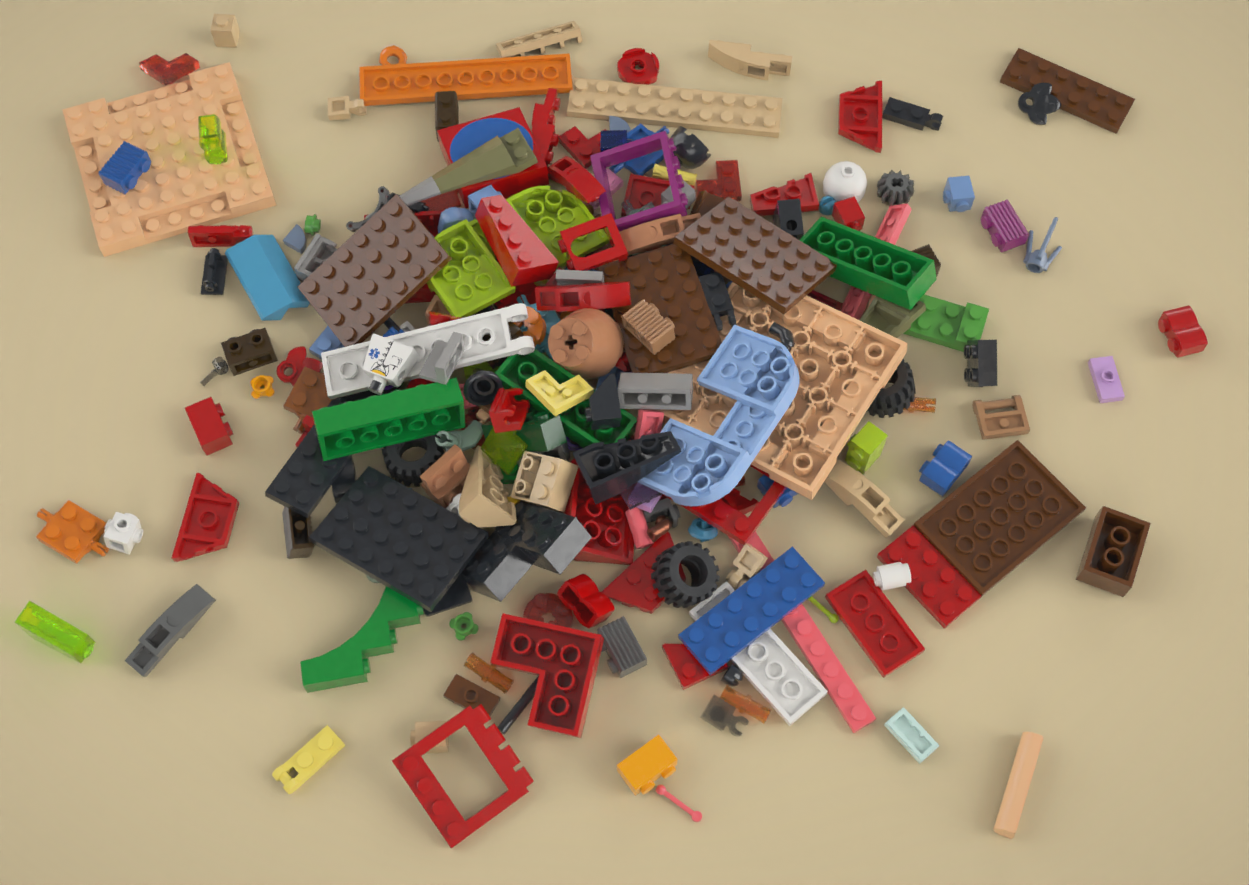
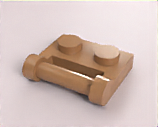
[972,395,1030,440]

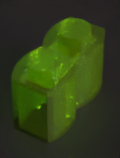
[198,114,228,164]

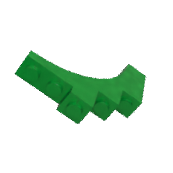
[300,586,424,693]

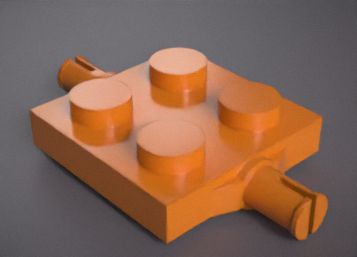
[36,500,109,564]

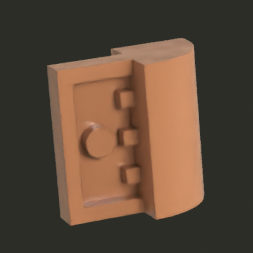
[420,445,470,508]

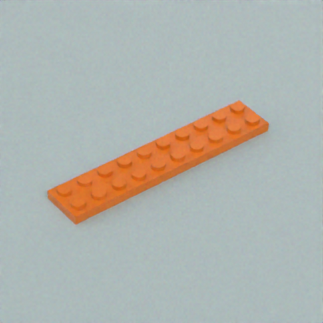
[359,53,573,106]

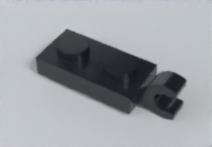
[882,97,943,131]

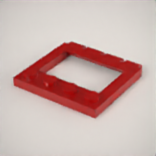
[663,465,787,546]
[392,704,534,848]

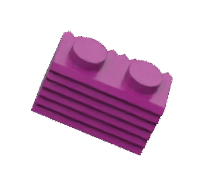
[981,199,1029,252]

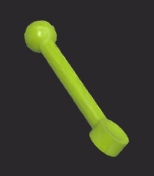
[808,596,839,623]

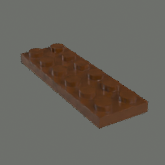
[1000,48,1135,134]

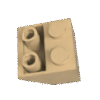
[510,451,578,513]

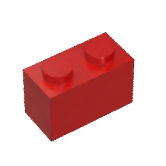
[185,397,234,456]

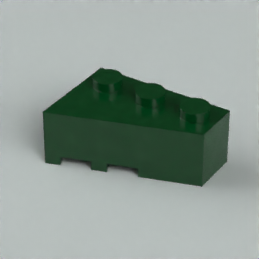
[481,408,567,451]

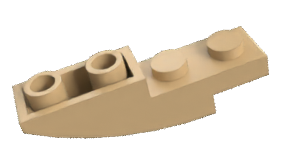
[708,40,792,80]
[824,459,904,538]

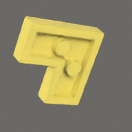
[525,370,594,416]

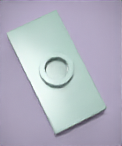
[884,707,940,764]

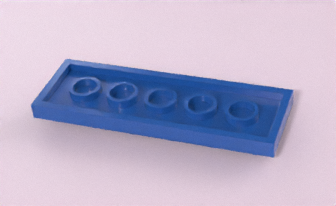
[678,546,825,675]

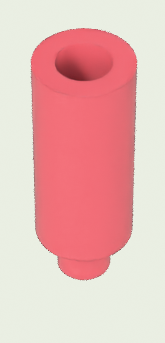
[625,501,653,549]

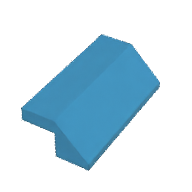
[225,235,310,321]

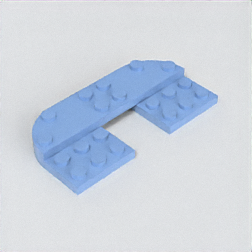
[638,324,799,506]

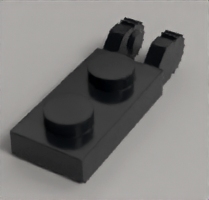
[699,272,737,331]

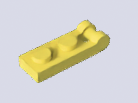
[272,725,345,794]

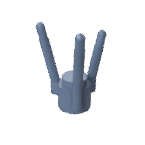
[1023,217,1062,273]

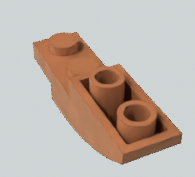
[619,213,701,255]

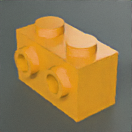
[617,734,678,796]

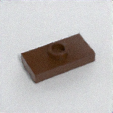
[443,674,500,716]

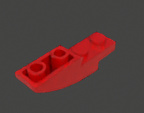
[532,88,561,167]
[547,156,606,203]
[535,282,631,312]

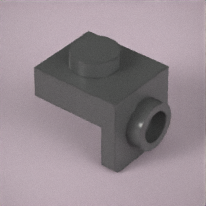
[643,498,681,528]

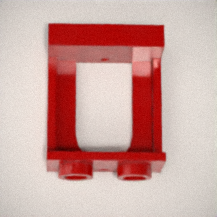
[557,213,628,271]

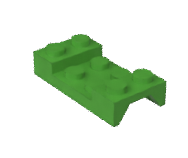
[903,294,989,352]

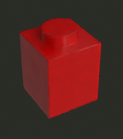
[832,196,865,231]

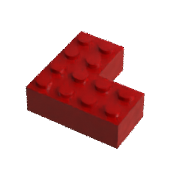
[490,613,604,738]

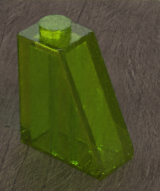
[15,601,96,663]

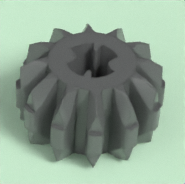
[877,170,914,206]

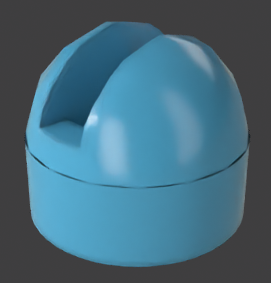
[819,196,836,216]

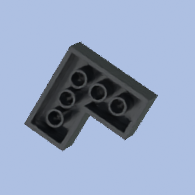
[460,501,592,602]

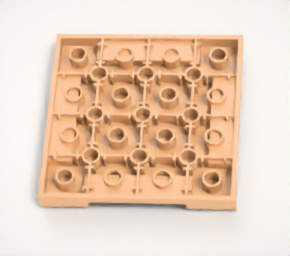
[62,62,276,257]
[646,282,908,500]

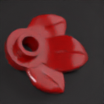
[276,346,323,387]

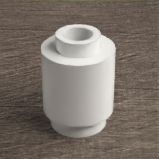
[873,562,911,591]

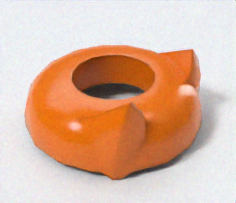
[379,45,407,65]

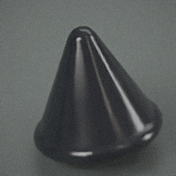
[463,368,503,406]

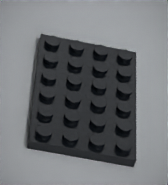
[309,466,489,612]

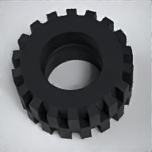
[866,359,916,418]
[382,434,444,487]
[651,541,720,608]

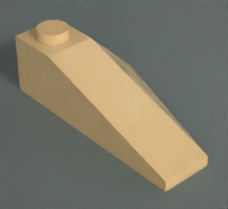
[459,445,516,527]

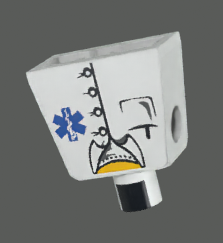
[363,333,420,395]

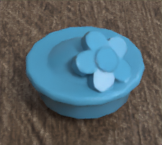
[688,518,718,542]

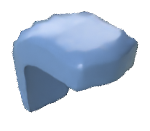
[438,207,474,233]

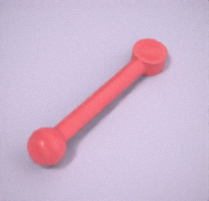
[656,785,702,822]

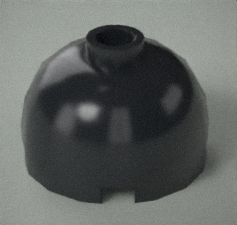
[670,126,711,169]

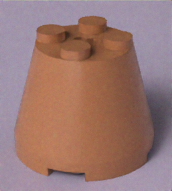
[548,308,624,379]

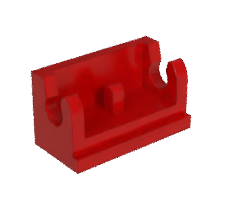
[489,388,531,433]

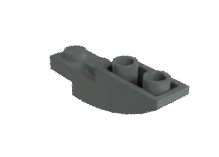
[125,584,216,677]

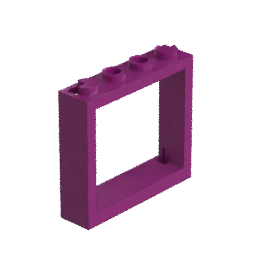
[590,131,688,232]

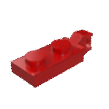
[187,225,253,247]

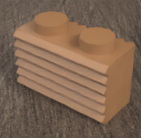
[621,299,675,355]

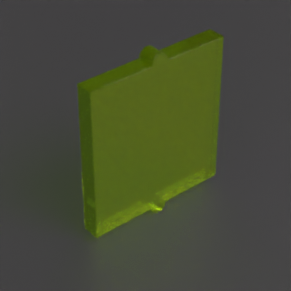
[481,428,528,475]

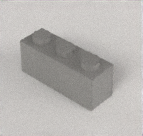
[618,373,693,410]

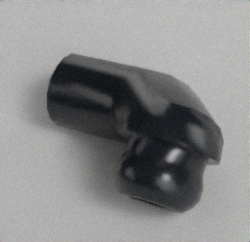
[769,322,795,352]

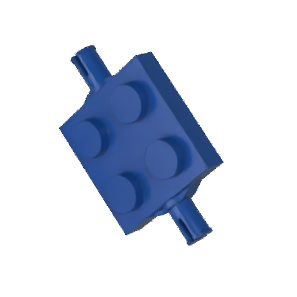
[609,123,670,176]

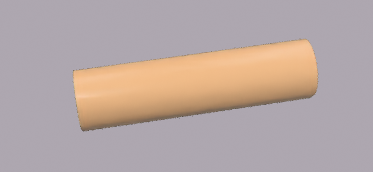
[993,732,1043,839]

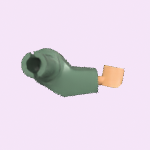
[435,409,491,452]

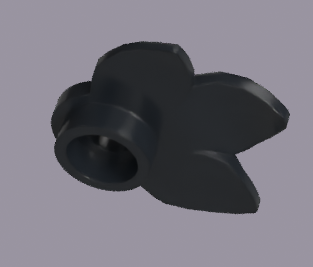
[1018,83,1061,125]

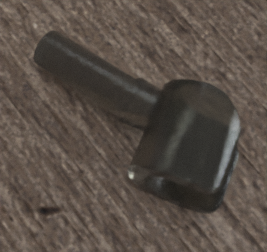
[200,357,229,386]

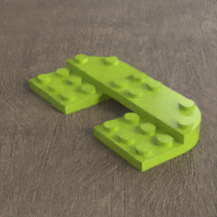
[427,186,609,318]

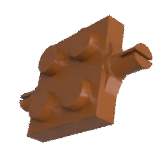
[283,367,332,434]

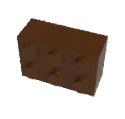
[1076,506,1151,597]

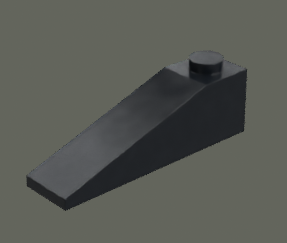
[573,431,681,505]

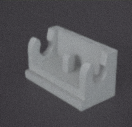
[294,234,337,282]

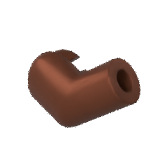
[647,515,672,540]

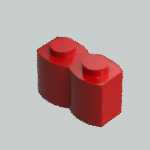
[1158,305,1208,358]
[557,574,615,629]

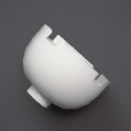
[823,161,867,202]

